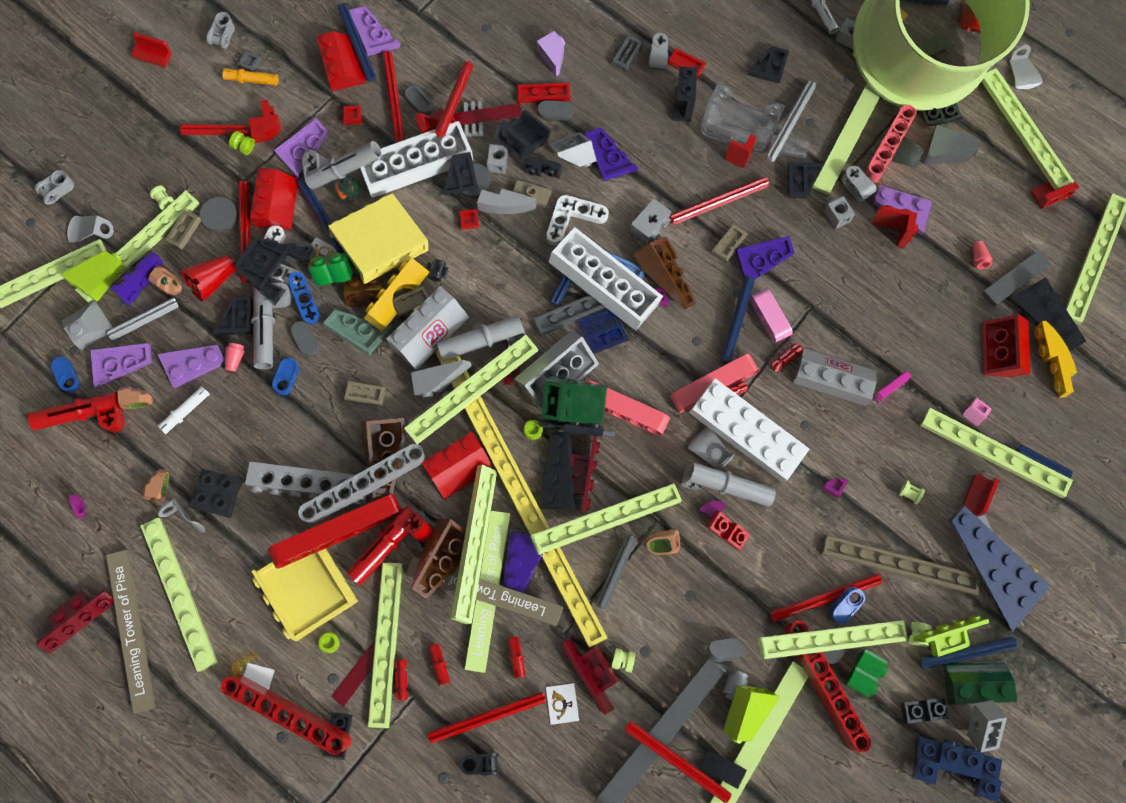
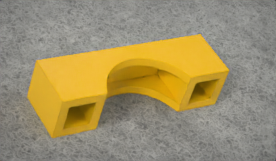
[364,258,429,332]

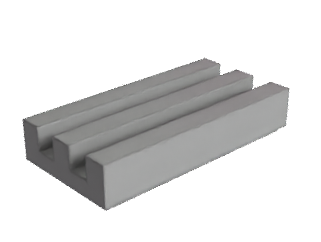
[464,101,483,137]

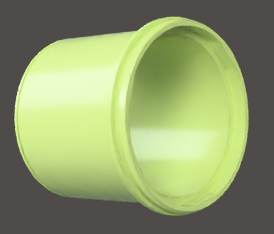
[853,0,1029,111]

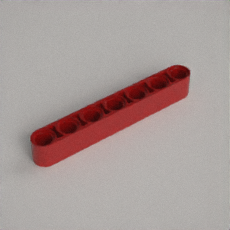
[267,494,402,569]
[784,621,872,753]
[221,674,351,754]

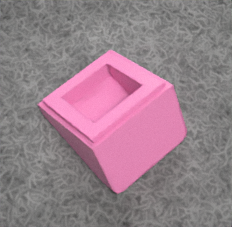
[963,398,992,426]

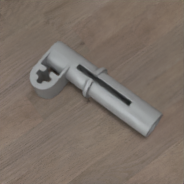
[302,141,382,190]
[251,283,293,369]
[437,315,525,361]
[681,462,776,507]

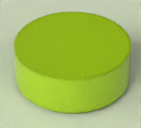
[524,420,543,440]
[318,632,340,653]

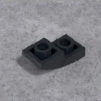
[922,102,962,126]
[523,158,562,179]
[900,698,949,724]
[323,712,353,760]
[699,749,747,789]

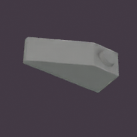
[411,360,471,399]

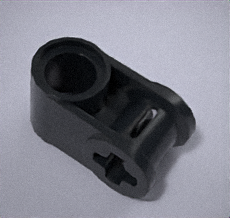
[459,753,500,775]

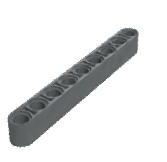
[596,658,728,803]

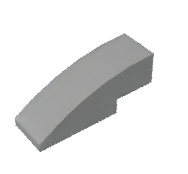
[477,188,537,214]

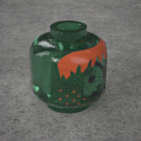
[333,175,362,202]

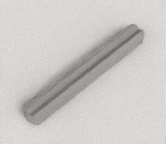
[107,298,179,340]

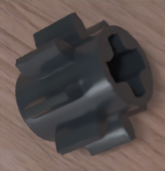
[425,259,449,282]

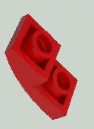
[706,511,750,551]

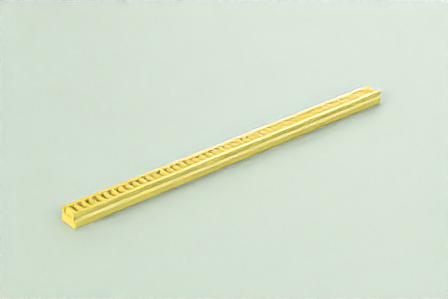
[413,306,607,648]

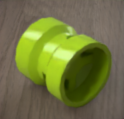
[229,131,255,155]

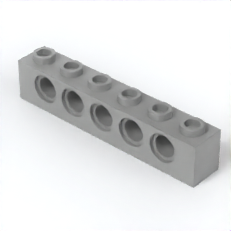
[245,462,367,505]

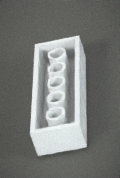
[360,121,473,198]
[549,227,663,331]
[688,379,809,482]

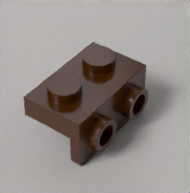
[344,276,383,306]

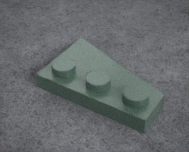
[323,310,392,356]

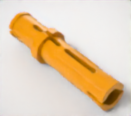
[223,68,278,86]

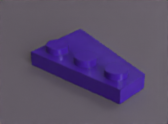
[584,128,637,182]
[736,236,794,279]
[110,252,163,306]
[503,532,543,593]

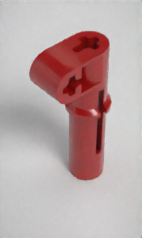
[28,392,125,432]
[346,505,433,586]

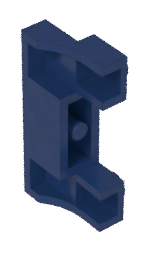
[912,737,1002,802]

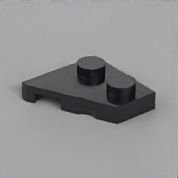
[747,46,789,84]
[443,151,479,195]
[787,162,824,199]
[213,296,253,335]

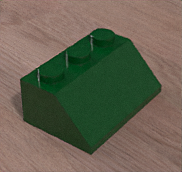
[943,661,1018,705]

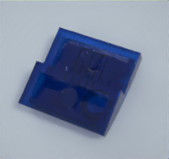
[578,309,628,354]

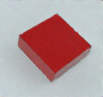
[343,105,362,125]
[459,209,479,230]

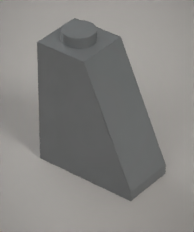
[923,125,979,165]

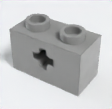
[630,199,671,244]
[967,700,1007,753]

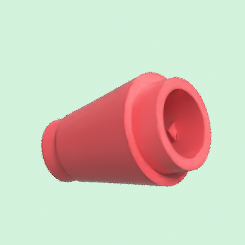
[972,241,993,270]
[224,343,245,372]

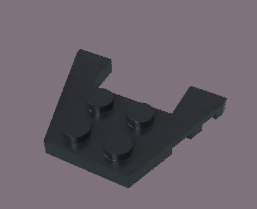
[234,238,313,306]

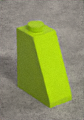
[61,250,126,302]
[723,685,780,743]

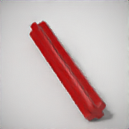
[180,124,251,136]

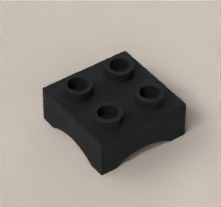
[189,469,243,518]

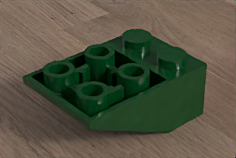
[541,375,608,424]

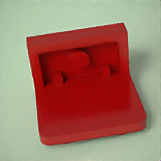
[872,205,918,248]

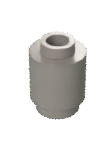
[722,670,748,701]

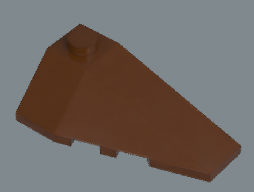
[634,237,696,309]
[361,418,406,500]
[410,519,466,599]

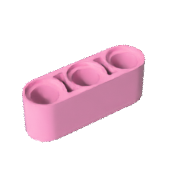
[750,288,792,343]

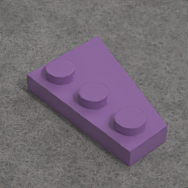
[349,6,400,56]
[274,118,329,179]
[873,185,932,235]
[91,343,152,389]
[158,345,225,388]

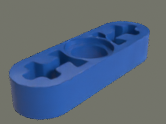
[288,272,320,325]

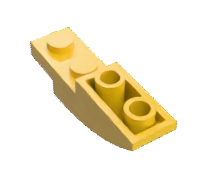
[1035,321,1077,398]

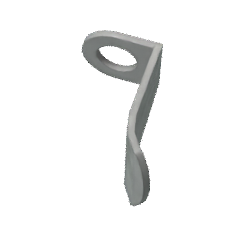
[1009,44,1043,89]
[67,215,114,243]
[688,427,735,470]
[158,499,205,533]

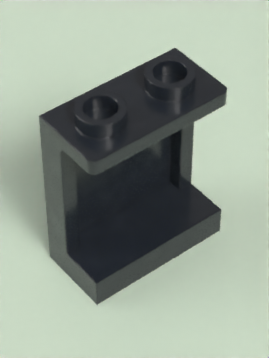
[673,66,697,122]
[494,109,551,159]

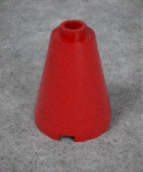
[181,255,236,302]

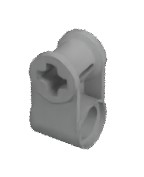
[207,12,235,49]
[648,33,668,69]
[842,166,876,202]
[35,170,74,205]

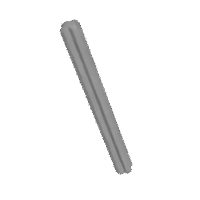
[766,81,816,162]

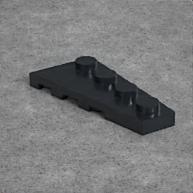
[1012,277,1086,351]
[538,432,575,510]

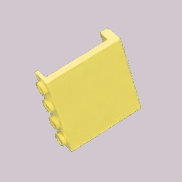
[328,193,428,284]
[252,549,358,641]

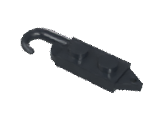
[538,421,616,437]

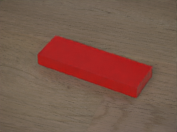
[517,82,571,103]

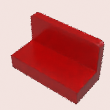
[131,32,172,68]
[725,134,757,169]
[1031,181,1079,209]
[962,474,1000,517]

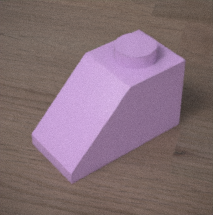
[537,31,565,76]

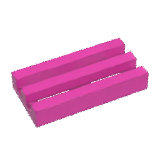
[874,371,912,403]

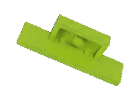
[913,615,989,657]

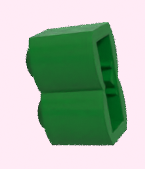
[308,252,353,286]
[844,649,888,698]

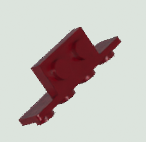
[571,436,600,515]
[36,590,114,654]
[561,639,619,715]

